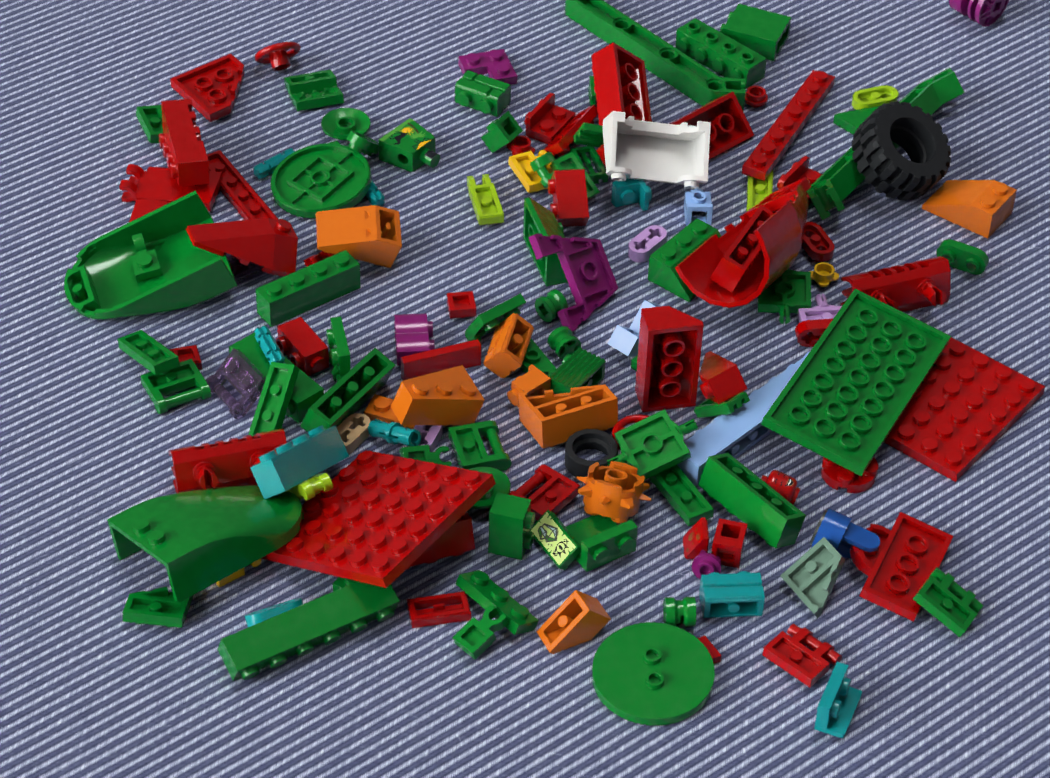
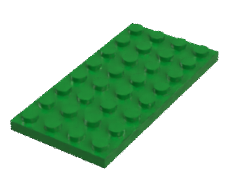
[761,289,951,477]

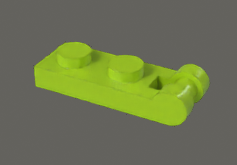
[289,473,333,501]

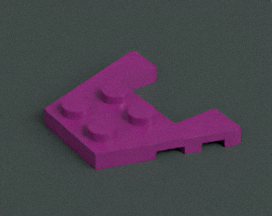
[528,233,618,332]

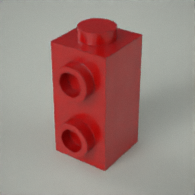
[276,317,329,376]

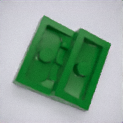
[284,70,344,111]

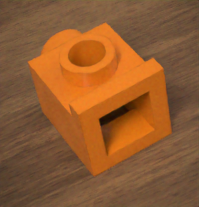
[507,364,551,408]

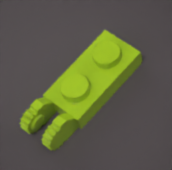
[467,174,504,225]

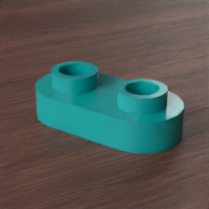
[244,598,303,627]

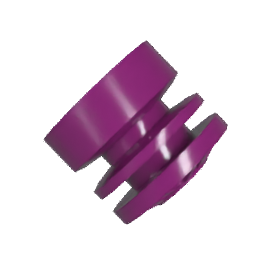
[949,0,1009,27]

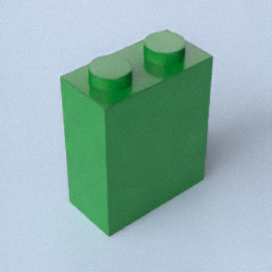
[720,4,791,61]

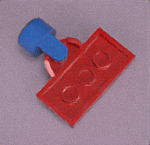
[810,508,953,622]

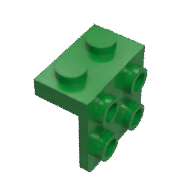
[566,515,638,572]

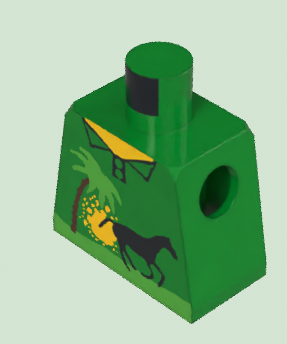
[378,118,440,172]

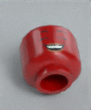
[761,470,801,505]

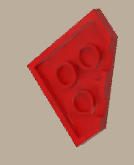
[170,54,245,122]

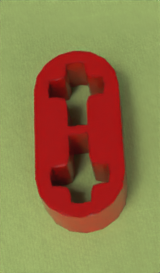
[795,319,833,347]

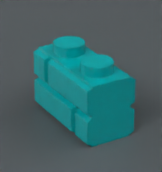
[699,571,765,618]

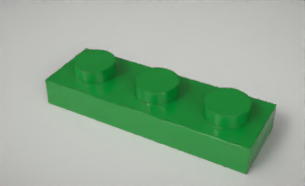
[117,330,180,375]
[248,362,300,436]
[649,465,714,526]
[456,570,539,635]

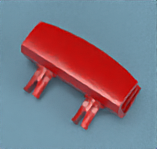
[841,256,951,312]
[168,429,287,493]

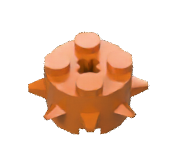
[576,461,652,523]

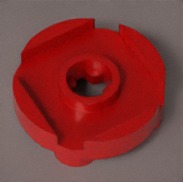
[821,457,878,493]

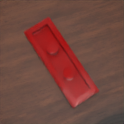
[401,339,481,380]

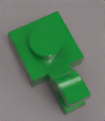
[130,233,163,282]

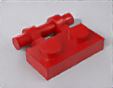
[762,624,842,687]

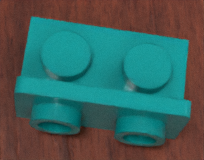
[814,662,862,738]

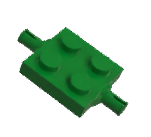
[758,268,811,324]
[606,409,698,480]

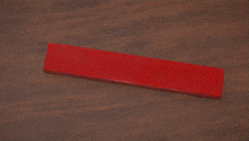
[207,150,278,220]

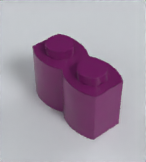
[394,313,435,366]

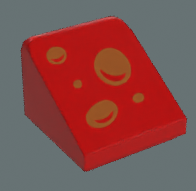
[683,518,709,559]

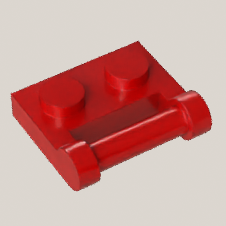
[509,464,580,521]

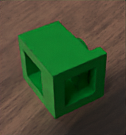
[481,111,523,153]

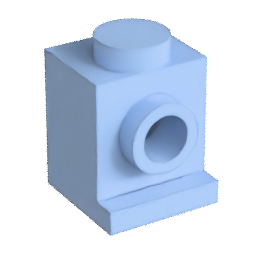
[684,189,713,226]

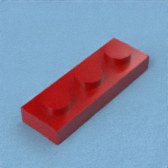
[543,105,598,157]

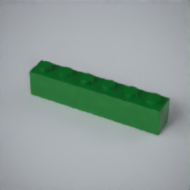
[217,581,400,681]

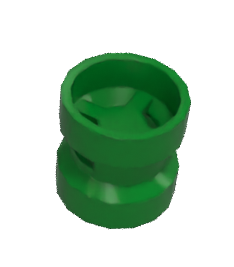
[663,597,696,627]

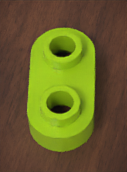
[852,85,899,110]

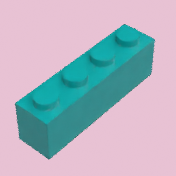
[250,425,349,499]

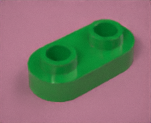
[347,130,379,156]
[936,239,989,275]

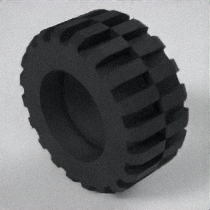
[852,102,951,201]

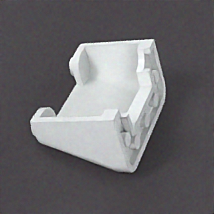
[603,111,711,189]

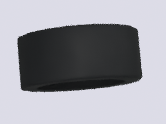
[565,429,618,478]

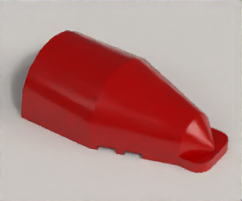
[675,177,812,308]

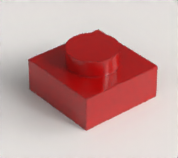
[447,291,476,319]

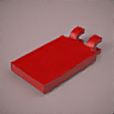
[119,164,223,212]

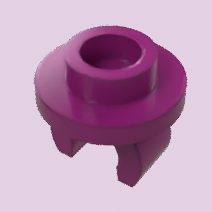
[692,550,721,579]

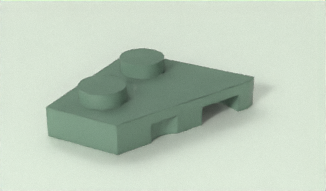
[780,537,845,618]

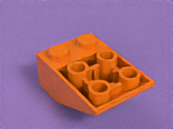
[316,205,402,268]

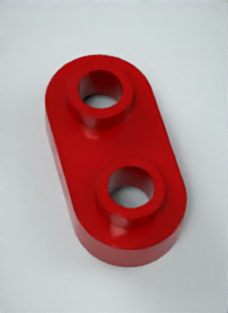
[801,222,835,262]

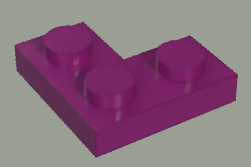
[458,49,517,85]

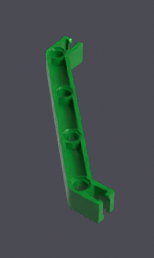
[565,0,746,112]
[806,68,964,220]

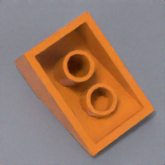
[922,180,1017,238]

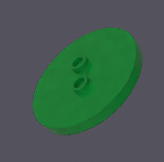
[271,143,372,218]
[592,622,715,726]

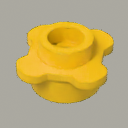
[809,262,839,287]

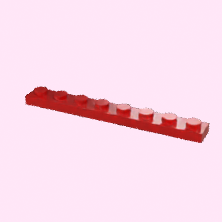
[742,70,835,181]

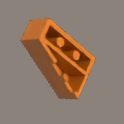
[391,365,485,425]
[518,384,618,449]

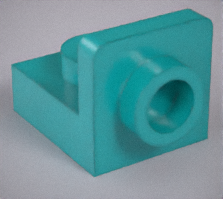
[611,179,652,211]

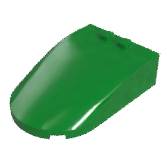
[64,190,237,319]
[107,485,304,603]

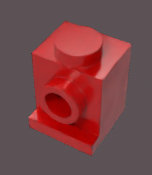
[711,518,748,568]

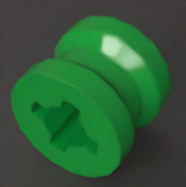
[535,289,568,322]
[548,326,581,360]

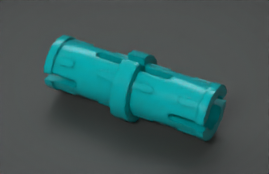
[368,419,421,446]

